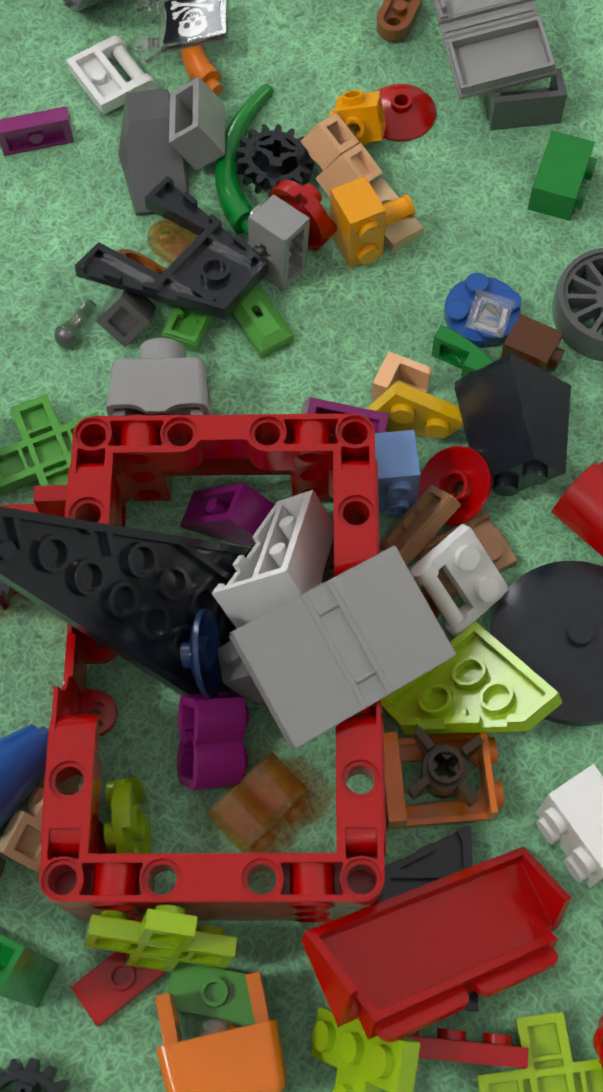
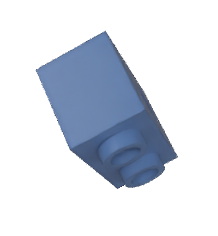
[375,430,420,516]

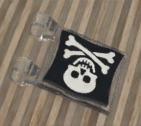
[134,0,228,64]

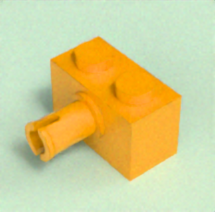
[330,176,415,268]

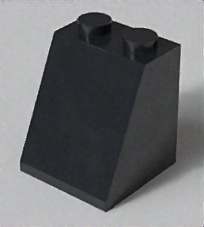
[454,353,571,496]

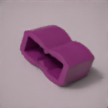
[177,692,250,790]

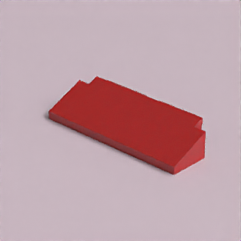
[301,846,572,1042]

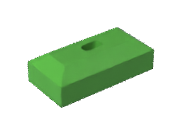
[230,284,294,359]

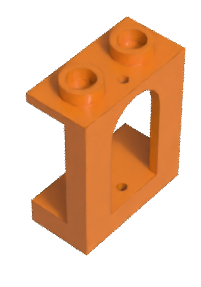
[384,731,504,830]

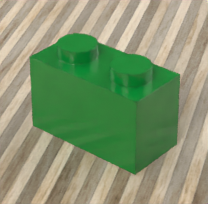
[527,131,597,221]

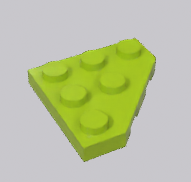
[381,621,563,735]

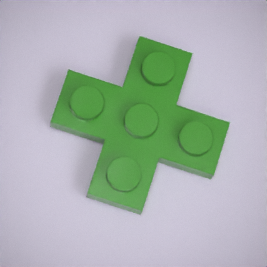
[0,394,99,495]

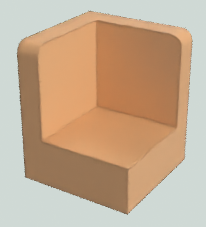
[315,143,383,198]
[372,351,432,402]

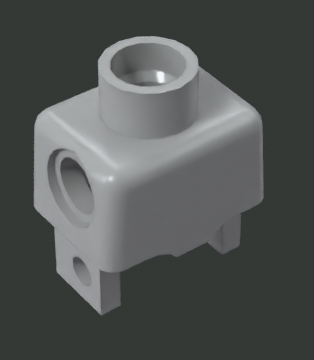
[106,338,212,416]

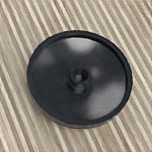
[490,561,603,726]

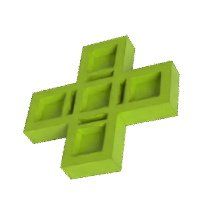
[83,905,237,972]
[311,1006,420,1092]
[476,1012,603,1092]

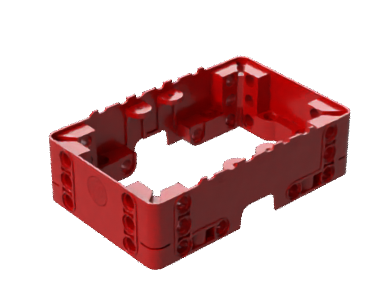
[39,413,386,923]

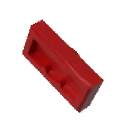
[70,952,168,1027]

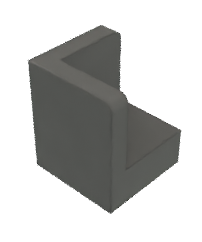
[96,289,156,347]

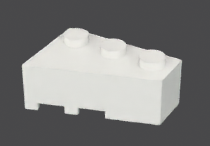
[212,490,334,629]

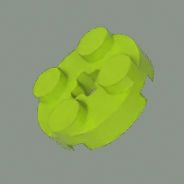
[104,776,152,853]

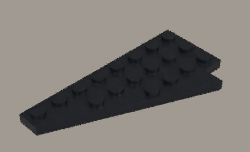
[0,507,252,696]

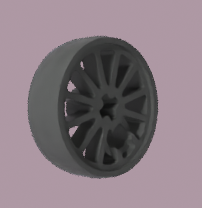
[552,248,603,362]

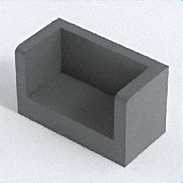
[485,68,567,131]

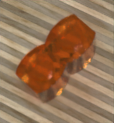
[207,752,310,853]

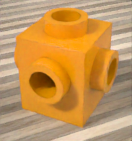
[329,90,386,146]

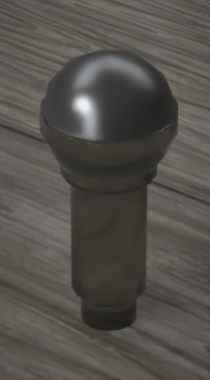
[54,299,96,349]

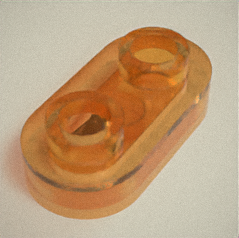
[147,219,197,265]

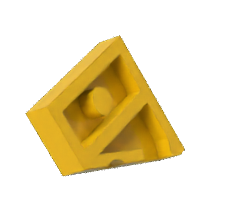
[367,381,463,439]

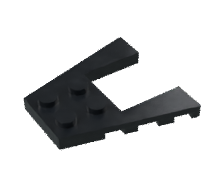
[75,176,268,320]

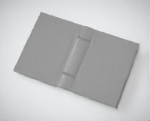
[432,0,557,100]
[230,545,457,749]

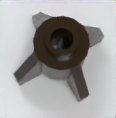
[407,727,484,807]

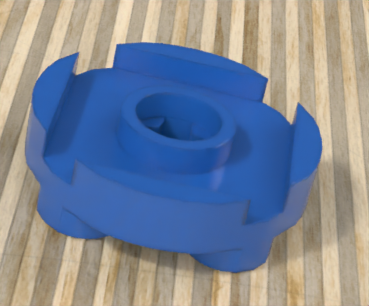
[444,273,521,348]

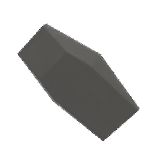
[118,89,190,216]

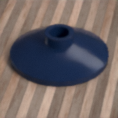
[180,609,221,699]

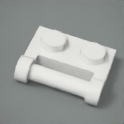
[66,35,157,115]
[410,524,510,638]

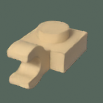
[0,786,44,873]

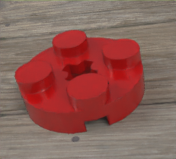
[269,180,337,251]

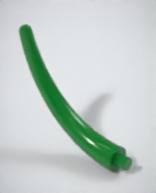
[215,84,274,235]

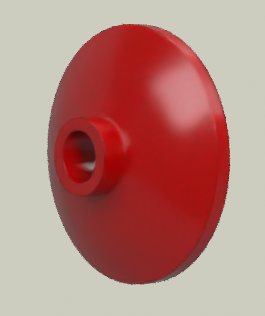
[377,84,436,141]
[418,446,492,526]

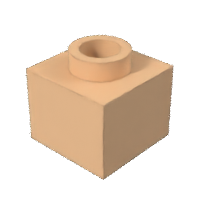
[301,113,359,171]

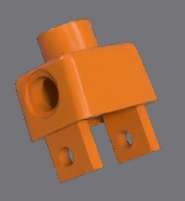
[155,971,287,1092]

